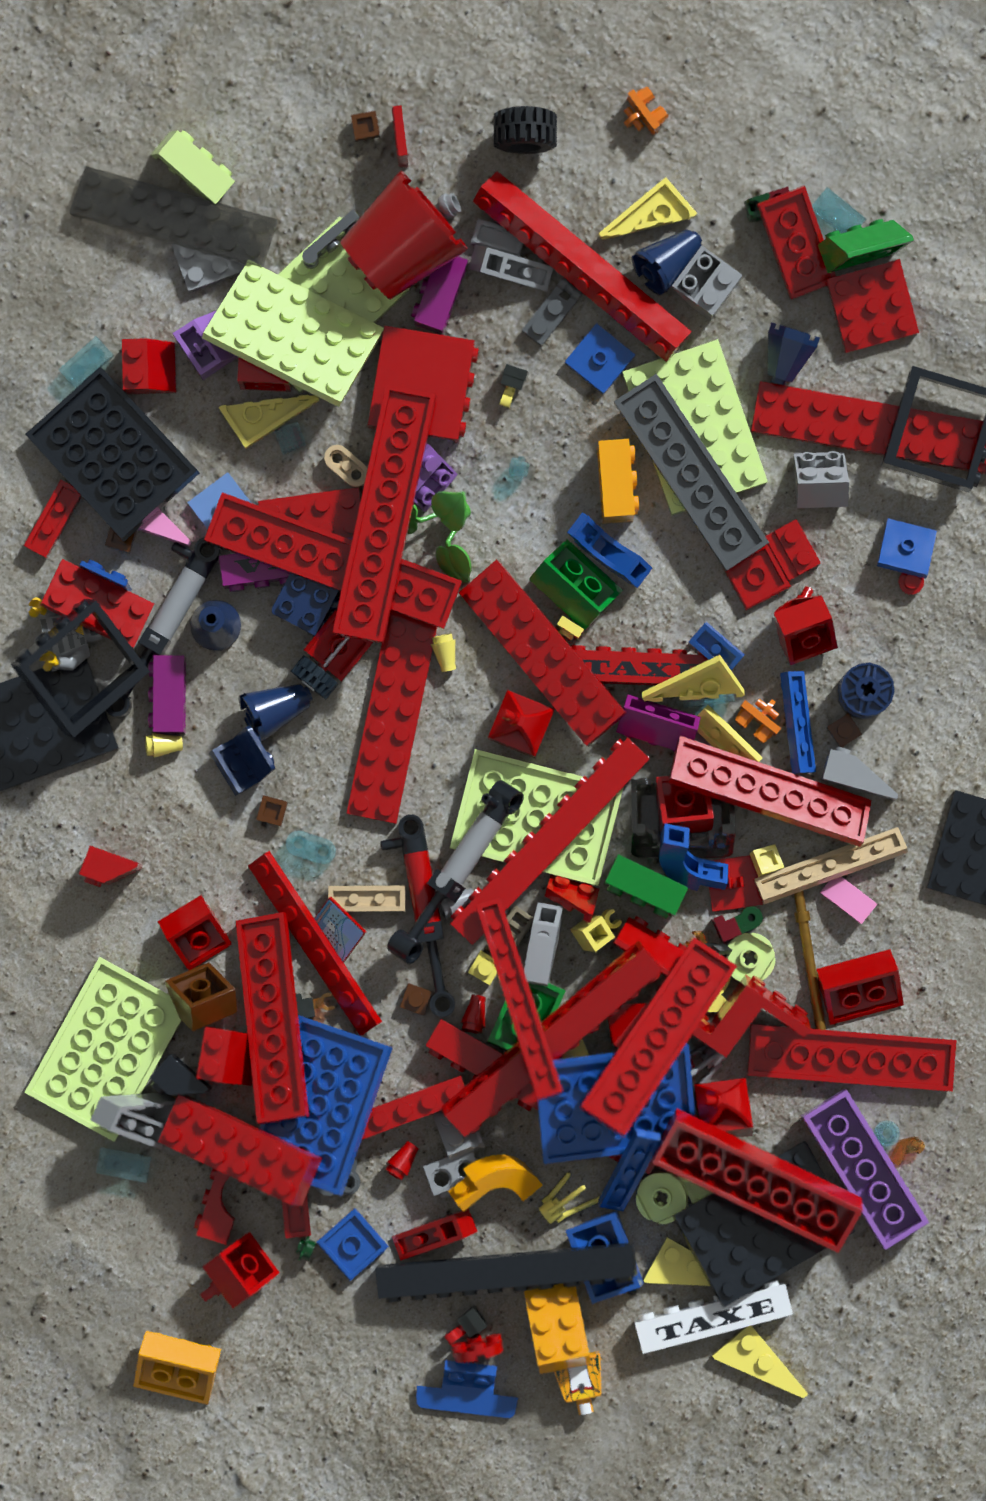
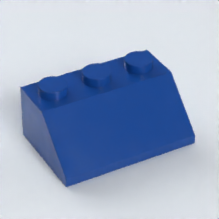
[565,1210,644,1304]

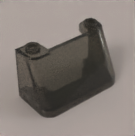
[631,778,736,858]

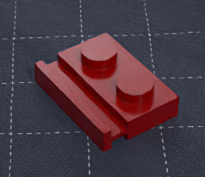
[765,519,821,581]

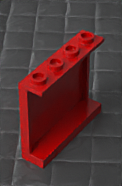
[368,326,479,444]

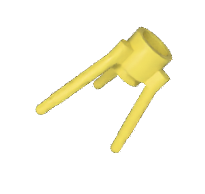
[539,1172,600,1224]

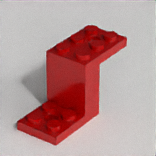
[693,975,811,1057]

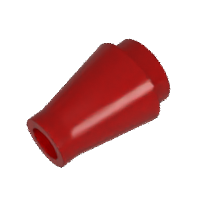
[460,995,486,1034]
[385,1141,419,1181]

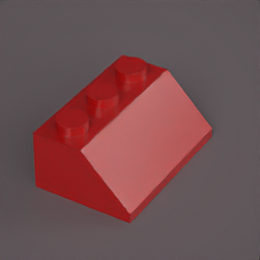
[612,916,687,978]
[816,949,904,1025]

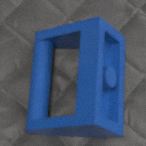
[689,622,745,671]

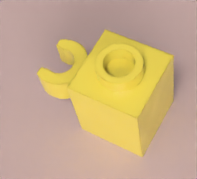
[570,909,622,952]

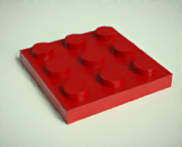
[826,259,919,353]

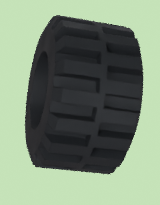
[493,106,557,154]

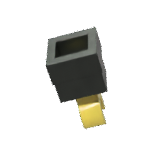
[499,364,529,408]

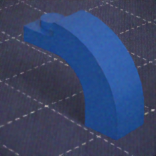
[567,512,652,588]
[659,823,728,891]

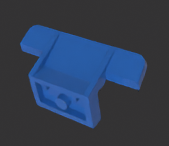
[416,1360,518,1418]

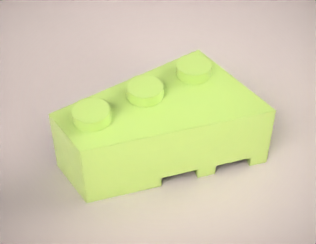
[151,130,235,205]

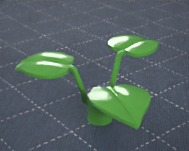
[407,491,472,583]

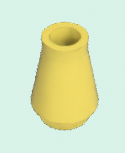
[431,633,456,672]
[145,733,183,758]

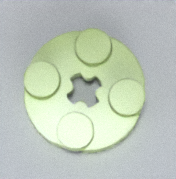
[727,933,775,982]
[636,1171,688,1224]

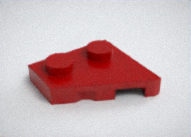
[545,874,600,923]

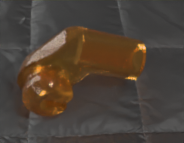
[890,1136,925,1166]

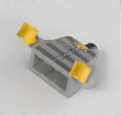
[28,598,102,671]

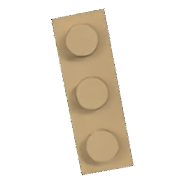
[328,886,405,912]

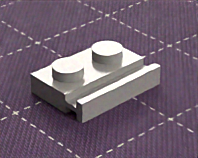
[433,1111,485,1161]

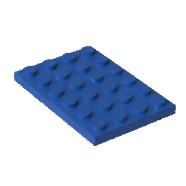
[259,1015,393,1196]
[537,1043,695,1164]

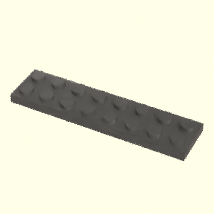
[614,374,769,571]

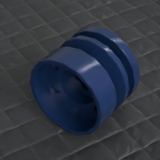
[837,662,895,720]

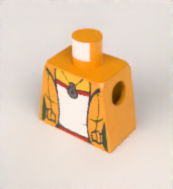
[554,1351,601,1415]

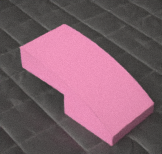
[820,877,877,924]

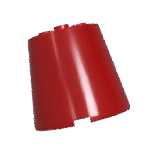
[340,171,468,300]

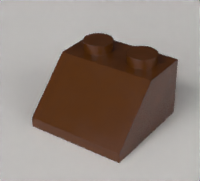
[165,962,237,1032]

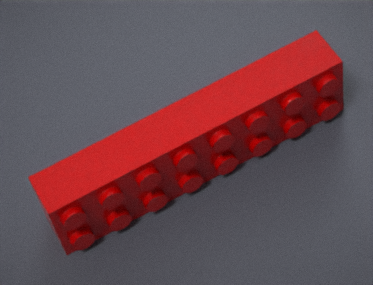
[652,1108,863,1253]

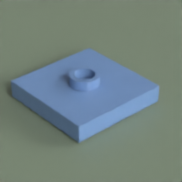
[187,472,251,529]

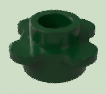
[295,1236,316,1261]

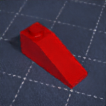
[392,1207,478,1260]

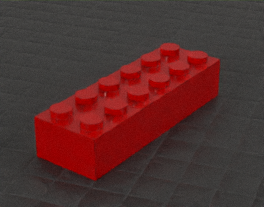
[158,1094,322,1206]

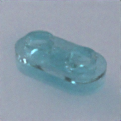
[683,694,735,708]
[286,831,336,864]

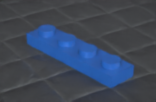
[780,671,816,774]
[598,1129,661,1211]

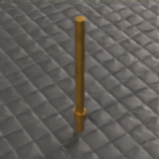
[794,891,826,1030]

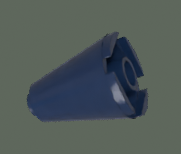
[631,229,702,295]
[190,600,241,651]
[238,684,313,741]

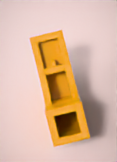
[448,1155,543,1211]

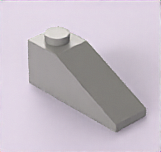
[469,245,553,291]
[821,746,898,801]

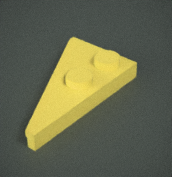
[598,177,697,240]
[218,395,320,449]
[642,655,745,702]
[643,1237,710,1286]
[712,1326,808,1398]

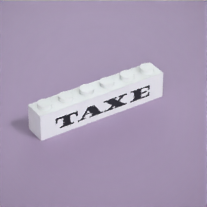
[634,1279,793,1354]

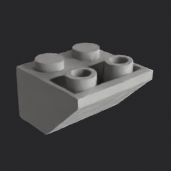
[672,246,743,321]
[793,451,849,508]

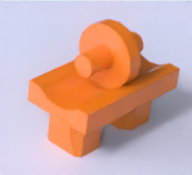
[624,86,669,135]
[734,698,781,744]

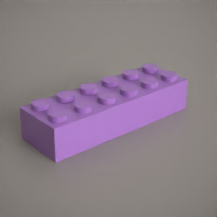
[801,1089,929,1250]

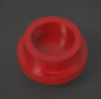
[898,573,924,595]

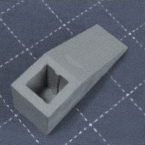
[524,903,563,987]

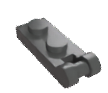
[302,210,360,269]
[522,277,583,347]

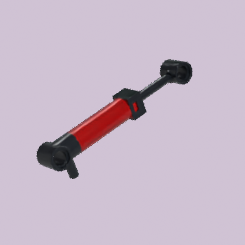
[380,814,455,1017]

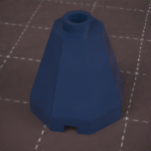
[767,322,820,385]

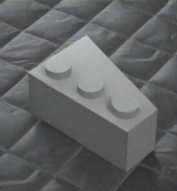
[90,1093,176,1149]

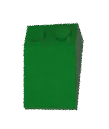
[487,983,566,1051]

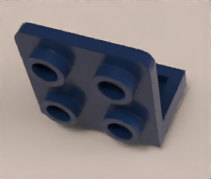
[272,573,340,637]
[209,726,275,796]

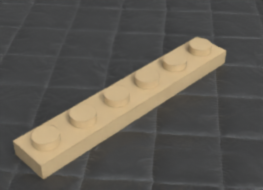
[754,827,908,904]

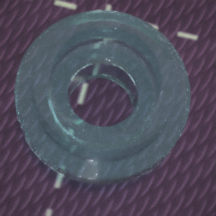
[509,456,529,481]
[874,1120,900,1146]

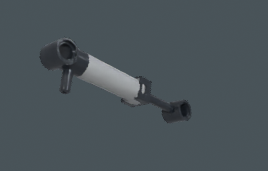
[106,537,221,718]
[387,780,524,964]

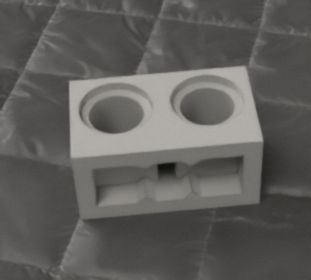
[423,1152,476,1198]

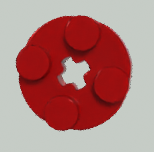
[451,1333,504,1363]

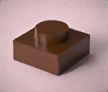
[351,111,380,142]
[105,527,137,554]
[826,713,862,747]
[256,795,288,827]
[400,983,432,1016]

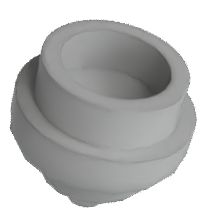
[435,193,461,218]

